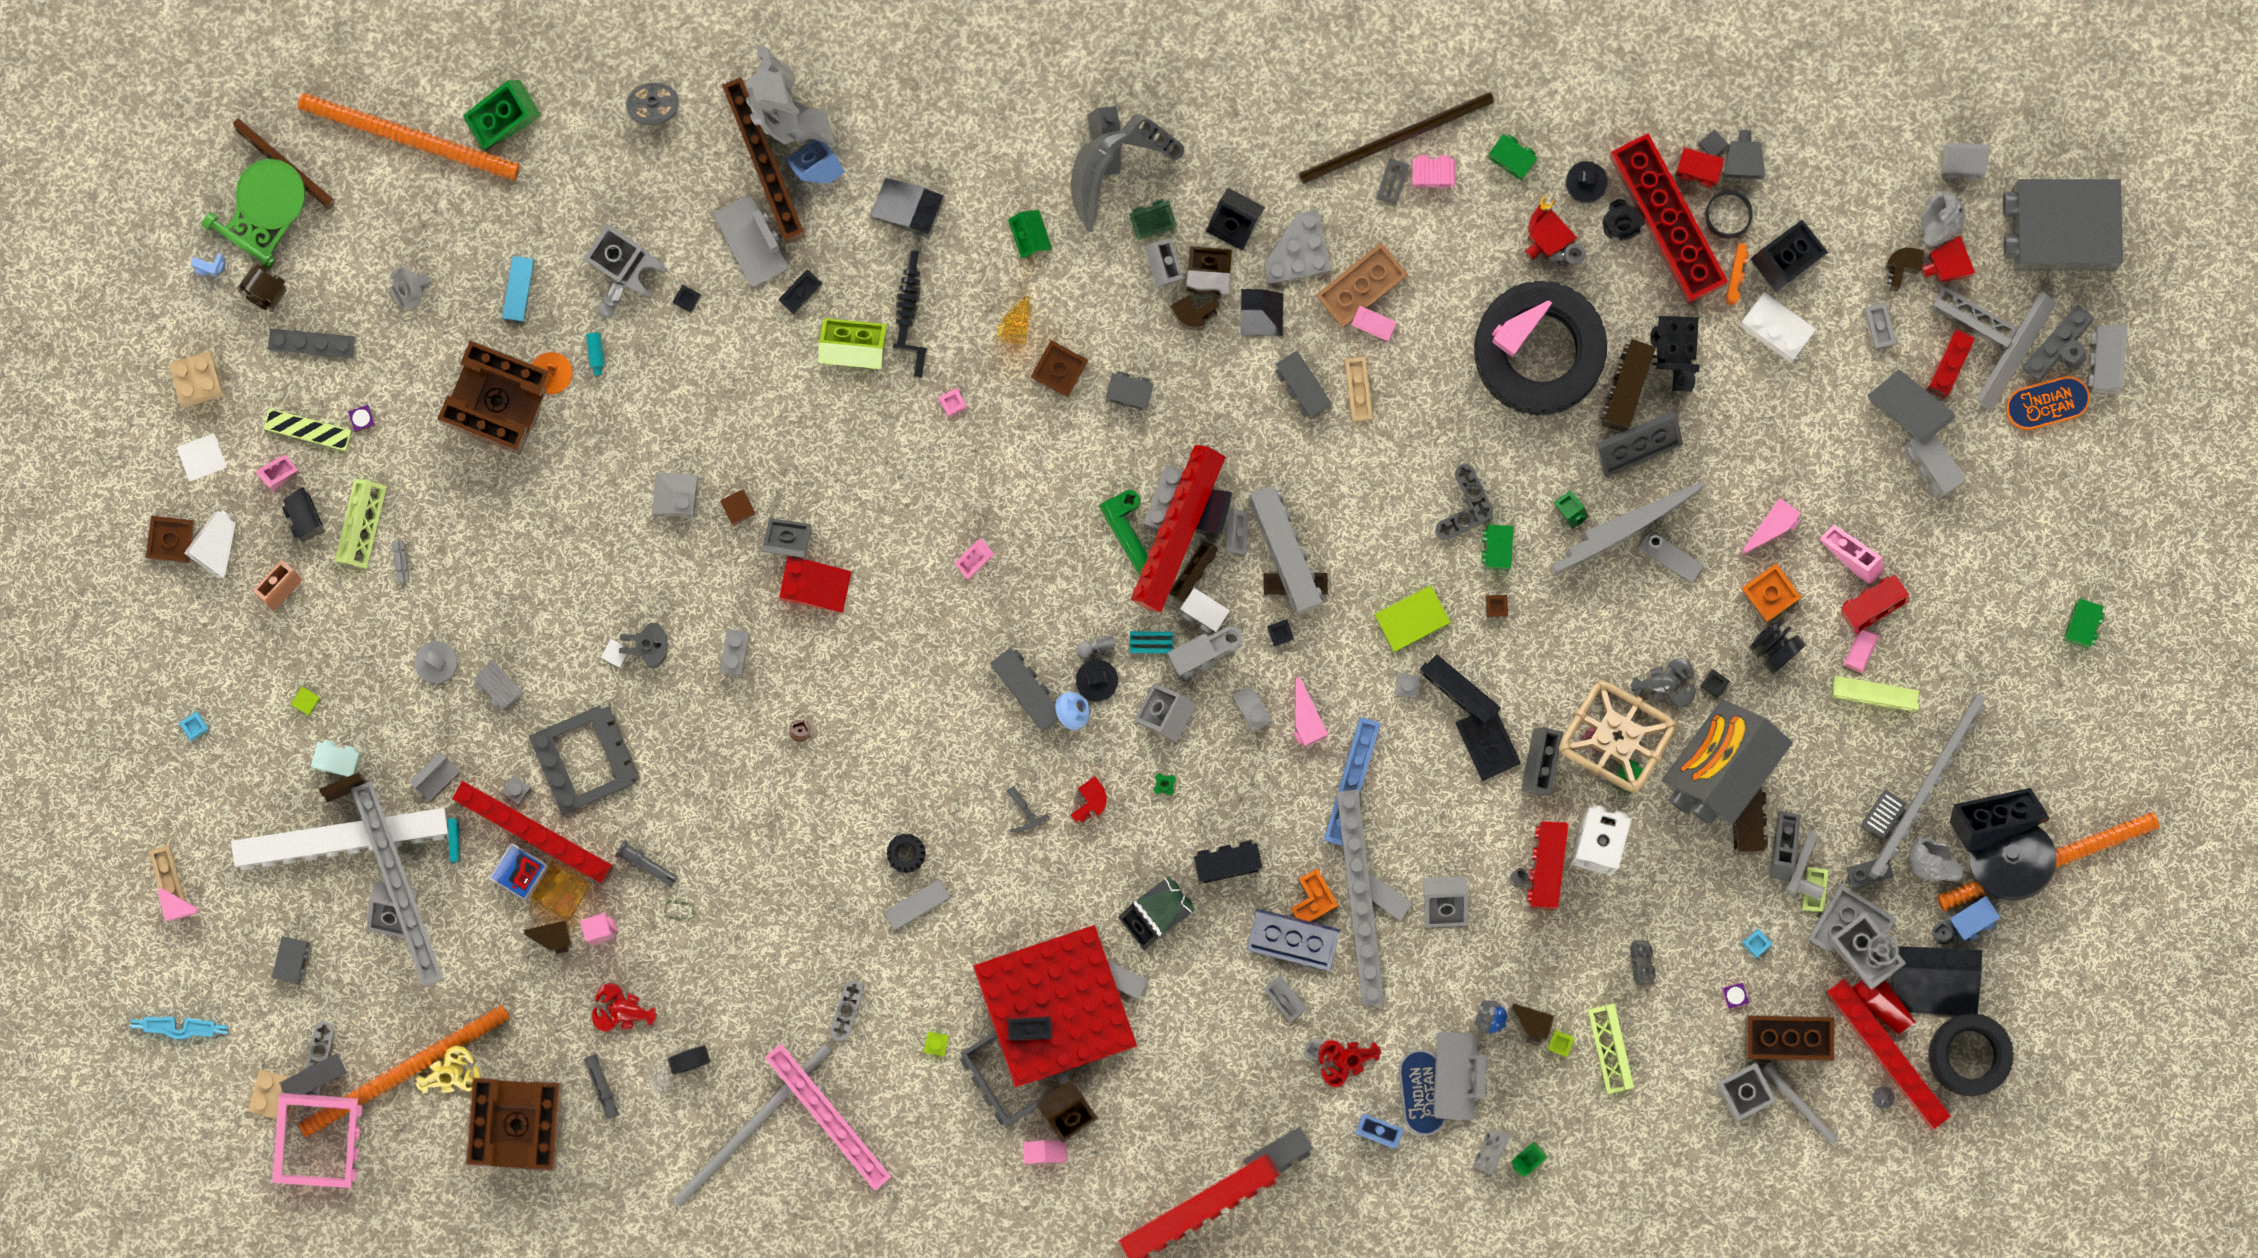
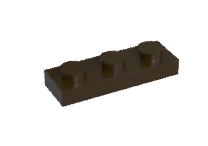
[1169,541,1218,602]

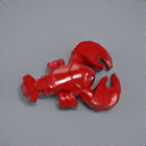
[592,982,657,1032]
[1318,1039,1381,1088]

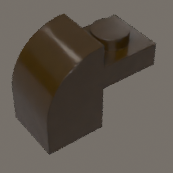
[1885,247,1924,292]
[1170,295,1220,330]

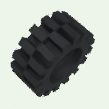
[887,833,926,873]

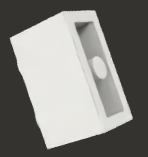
[1180,588,1230,635]

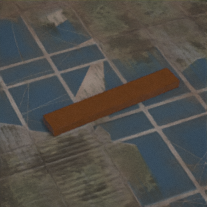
[233,118,335,210]

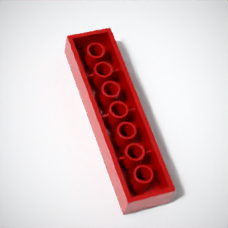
[1609,133,1728,305]

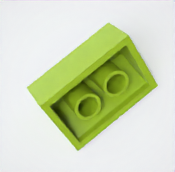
[818,318,887,369]

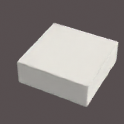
[601,639,628,668]

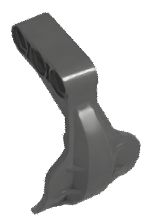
[1071,114,1184,232]

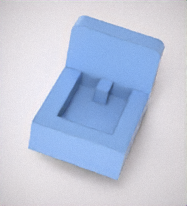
[190,253,226,277]

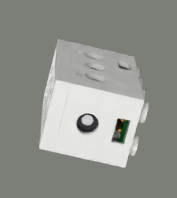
[1569,805,1631,876]

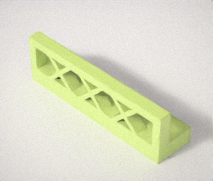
[334,479,387,569]
[1831,676,1919,712]
[1588,1003,1634,1094]

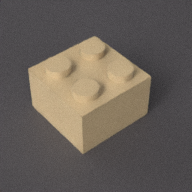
[168,351,225,408]

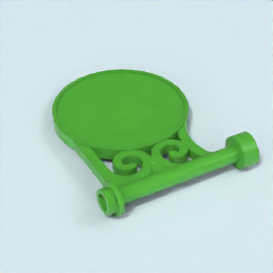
[201,159,306,270]

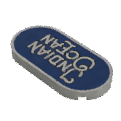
[1399,1050,1446,1136]

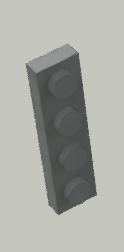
[268,328,355,358]

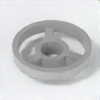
[1868,935,1898,965]

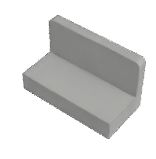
[410,752,460,801]

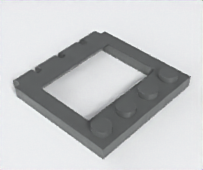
[529,705,639,815]

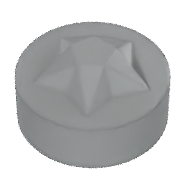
[1305,1038,1324,1061]

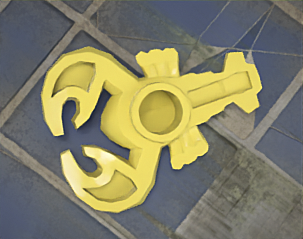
[416,1046,481,1093]

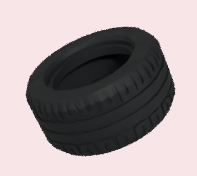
[1928,1013,2014,1096]

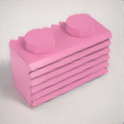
[1412,155,1455,187]

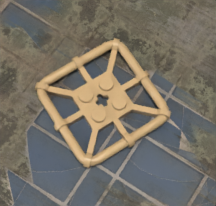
[1558,680,1677,793]

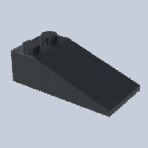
[1950,788,2050,852]

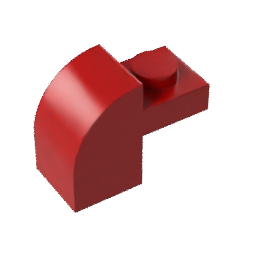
[1070,776,1107,824]

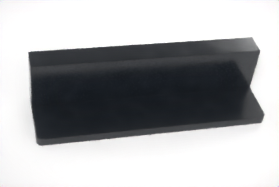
[1420,654,1501,727]

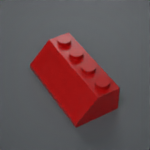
[1526,821,1569,911]

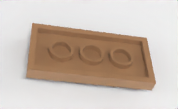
[1316,242,1408,329]

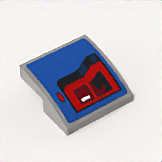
[488,842,550,902]

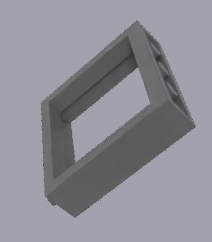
[959,1031,1069,1127]

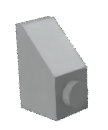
[1232,686,1272,733]

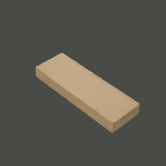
[1345,357,1373,423]
[149,845,186,901]

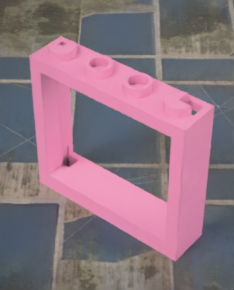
[272,1093,362,1188]

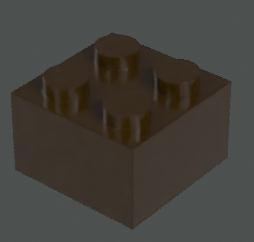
[1036,1079,1098,1143]

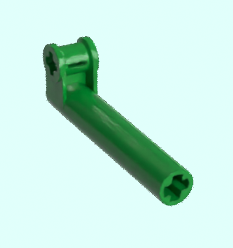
[1098,490,1148,577]

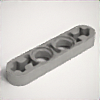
[304,1021,335,1096]

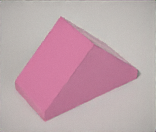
[256,455,298,492]
[158,888,200,922]
[1023,1140,1067,1164]

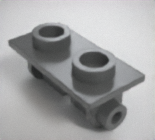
[1846,859,1894,889]

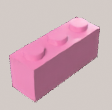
[580,913,618,946]

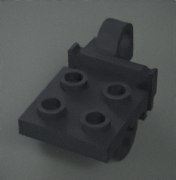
[1650,316,1700,392]

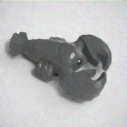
[1631,658,1696,707]

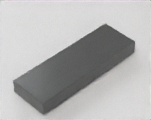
[279,1053,347,1095]

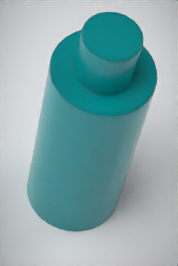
[586,332,605,376]

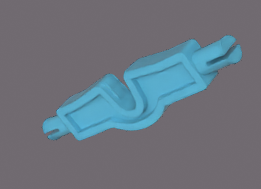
[130,1017,229,1040]

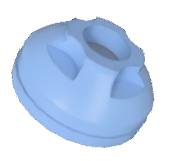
[1055,692,1090,730]

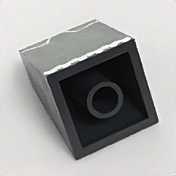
[1118,876,1195,951]

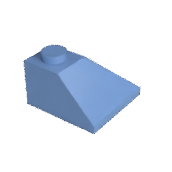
[784,139,845,184]

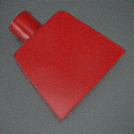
[1921,236,1975,283]

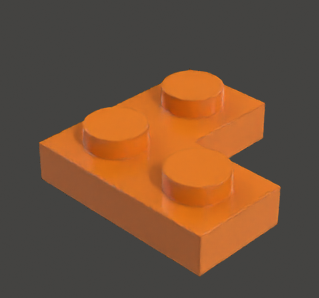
[1290,869,1338,922]

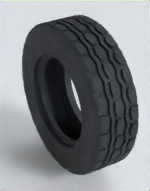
[1474,281,1607,416]

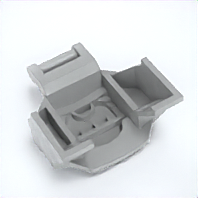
[746,46,834,145]

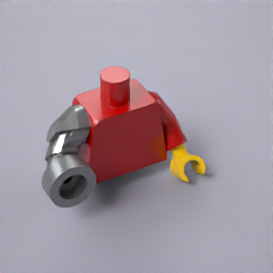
[1525,194,1586,266]

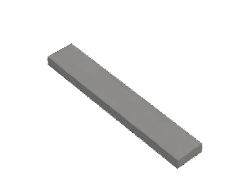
[1976,292,2056,411]

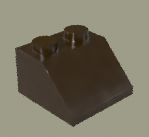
[1186,246,1232,295]

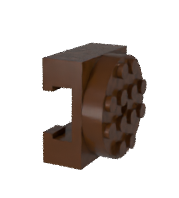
[437,340,552,455]
[466,1077,563,1171]

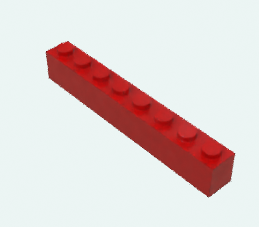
[1130,445,1226,613]
[452,780,614,885]
[1825,978,1951,1130]
[1118,1153,1281,1258]

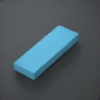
[502,256,534,322]

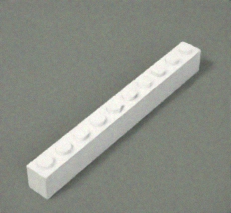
[231,808,448,871]

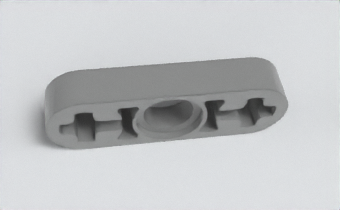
[830,980,863,1042]

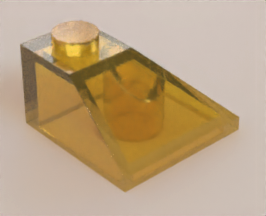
[997,296,1030,345]

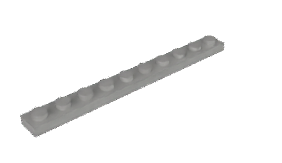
[1868,693,1986,880]
[351,781,444,988]
[1336,789,1384,1006]

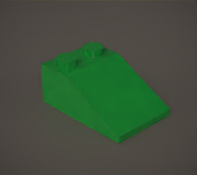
[463,80,541,151]

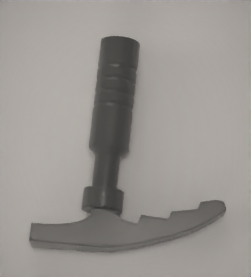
[1007,786,1049,832]

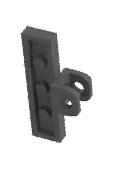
[2022,305,2094,382]

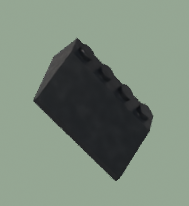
[1892,946,1982,1015]

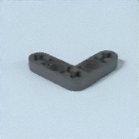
[1435,464,1493,540]

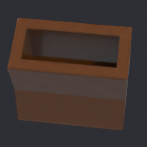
[720,489,755,525]

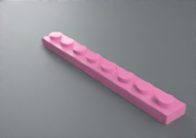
[764,1044,891,1191]

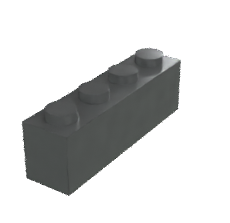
[990,647,1059,733]

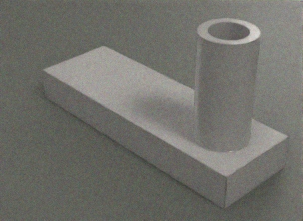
[1638,530,1704,584]
[1786,831,1825,900]

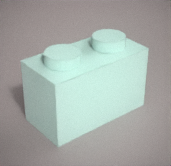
[311,740,362,777]

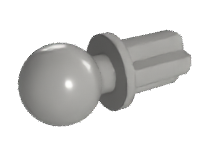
[598,283,624,317]
[1077,635,1116,658]

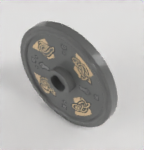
[626,82,679,126]

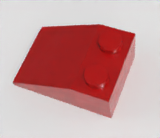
[779,556,852,613]

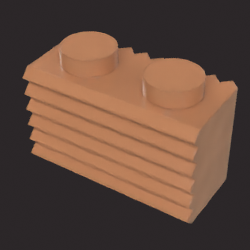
[253,560,303,612]

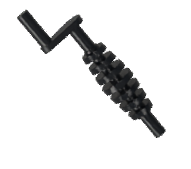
[892,250,927,378]

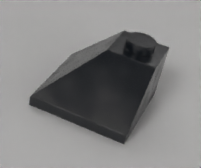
[1241,289,1283,336]

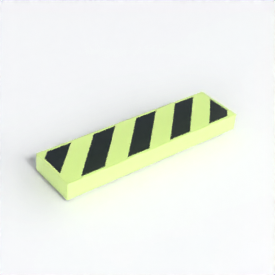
[263,408,352,452]

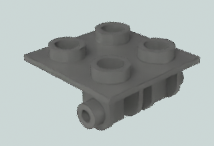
[1630,940,1656,985]

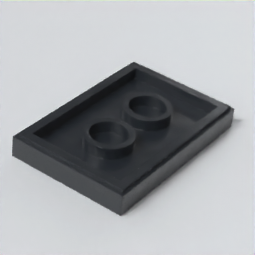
[1455,713,1521,781]

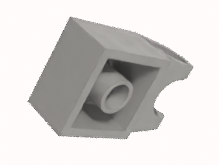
[584,224,668,297]
[1167,626,1242,681]

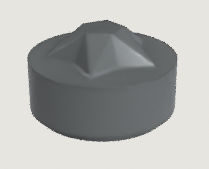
[1932,922,1955,944]
[1872,1087,1895,1109]

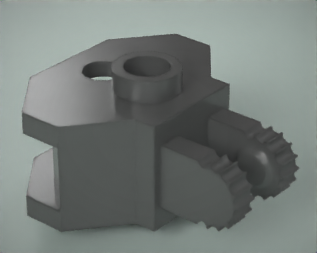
[619,623,668,668]

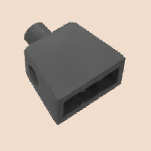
[1723,130,1765,180]

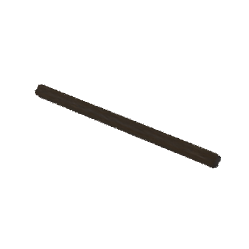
[1299,92,1494,184]

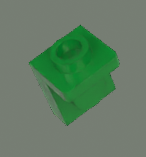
[1553,490,1589,529]

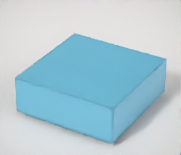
[179,711,209,741]
[1742,929,1772,959]

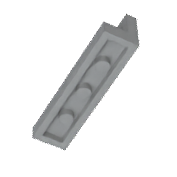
[1931,286,2018,351]

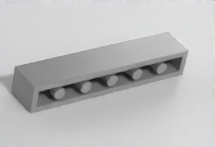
[1248,485,1323,616]

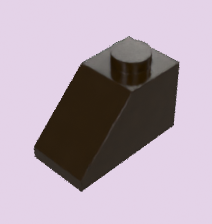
[523,921,573,954]

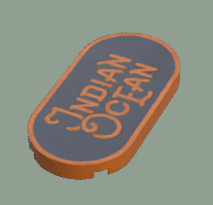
[2005,376,2090,431]

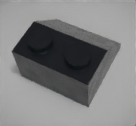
[1206,188,1265,251]
[282,487,326,541]
[1196,489,1232,539]

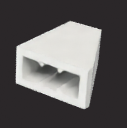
[185,511,236,579]

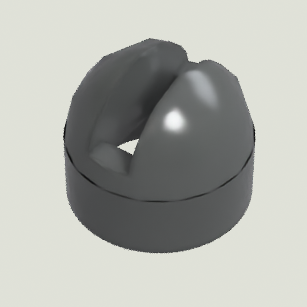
[1510,868,1529,887]

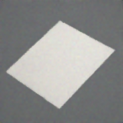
[177,433,227,482]

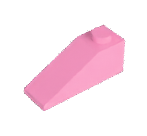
[1492,300,1552,357]
[1741,498,1800,555]
[1820,525,1885,585]
[1293,677,1328,747]

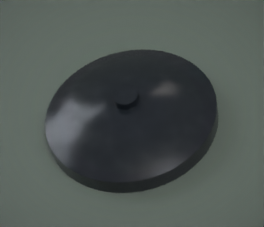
[1969,826,2056,901]

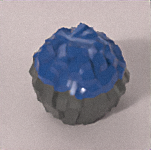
[1474,1000,1508,1033]

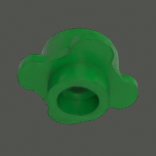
[1153,773,1176,796]

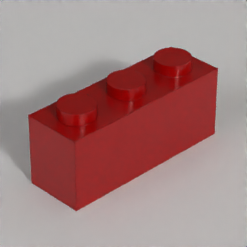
[1926,329,1975,399]
[1841,575,1910,635]

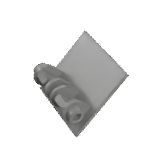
[1473,1128,1511,1175]

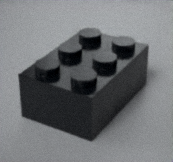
[1193,840,1263,885]

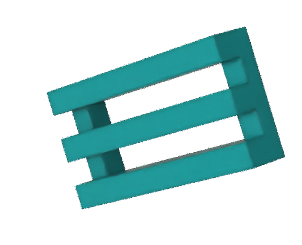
[1130,631,1173,654]
[448,818,460,863]

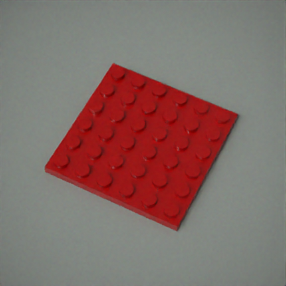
[972,925,1137,1088]

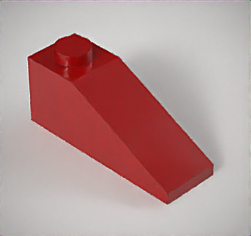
[1852,980,1916,1034]

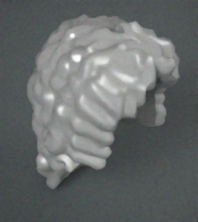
[1921,191,1965,247]
[1909,837,1964,882]

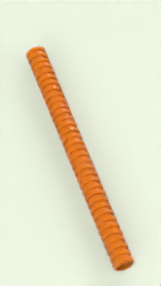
[298,92,520,181]
[1937,811,2159,912]
[298,1004,510,1138]

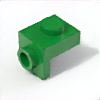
[1511,1141,1548,1178]

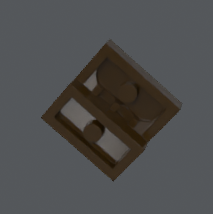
[319,772,367,803]

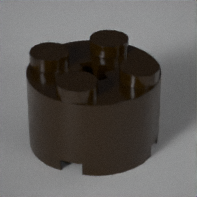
[237,264,287,312]

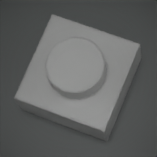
[1395,672,1420,698]
[501,775,531,805]

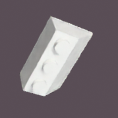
[1740,292,1816,363]

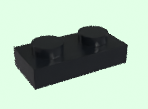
[778,269,823,315]
[1007,1017,1052,1041]

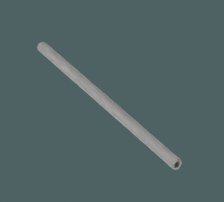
[673,1044,832,1207]

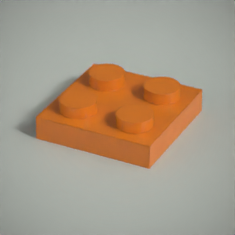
[1741,563,1802,623]

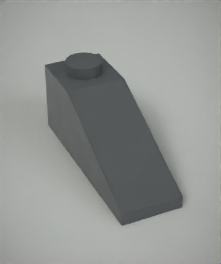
[1087,106,1121,175]
[1769,811,1801,881]

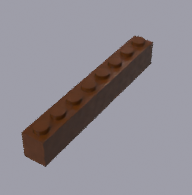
[722,77,806,244]

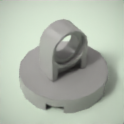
[389,267,432,310]
[415,641,458,684]

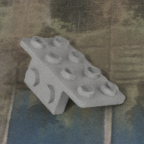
[714,196,788,287]
[1434,1032,1488,1120]

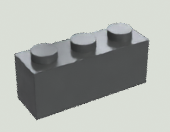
[1274,350,1332,420]
[1521,727,1563,796]

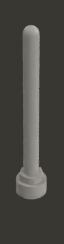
[1760,1060,1837,1143]

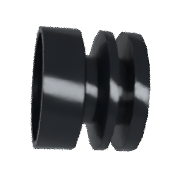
[1749,618,1806,674]

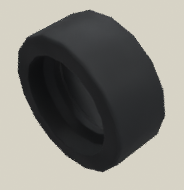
[667,1046,711,1075]

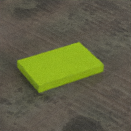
[1374,585,1451,652]

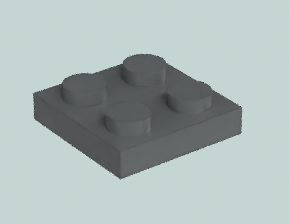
[762,518,812,558]

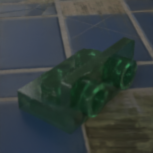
[1129,199,1177,241]

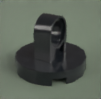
[1565,161,1608,204]
[1602,199,1645,241]
[1076,659,1118,702]

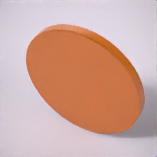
[532,352,573,394]

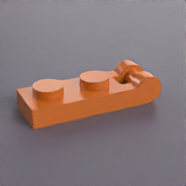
[1725,243,1749,305]

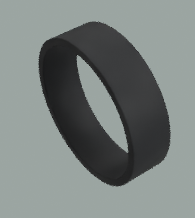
[1705,190,1753,238]

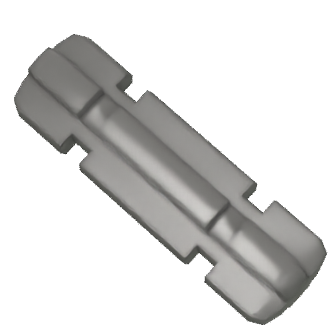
[391,541,409,583]

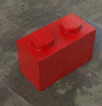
[1675,147,1724,188]

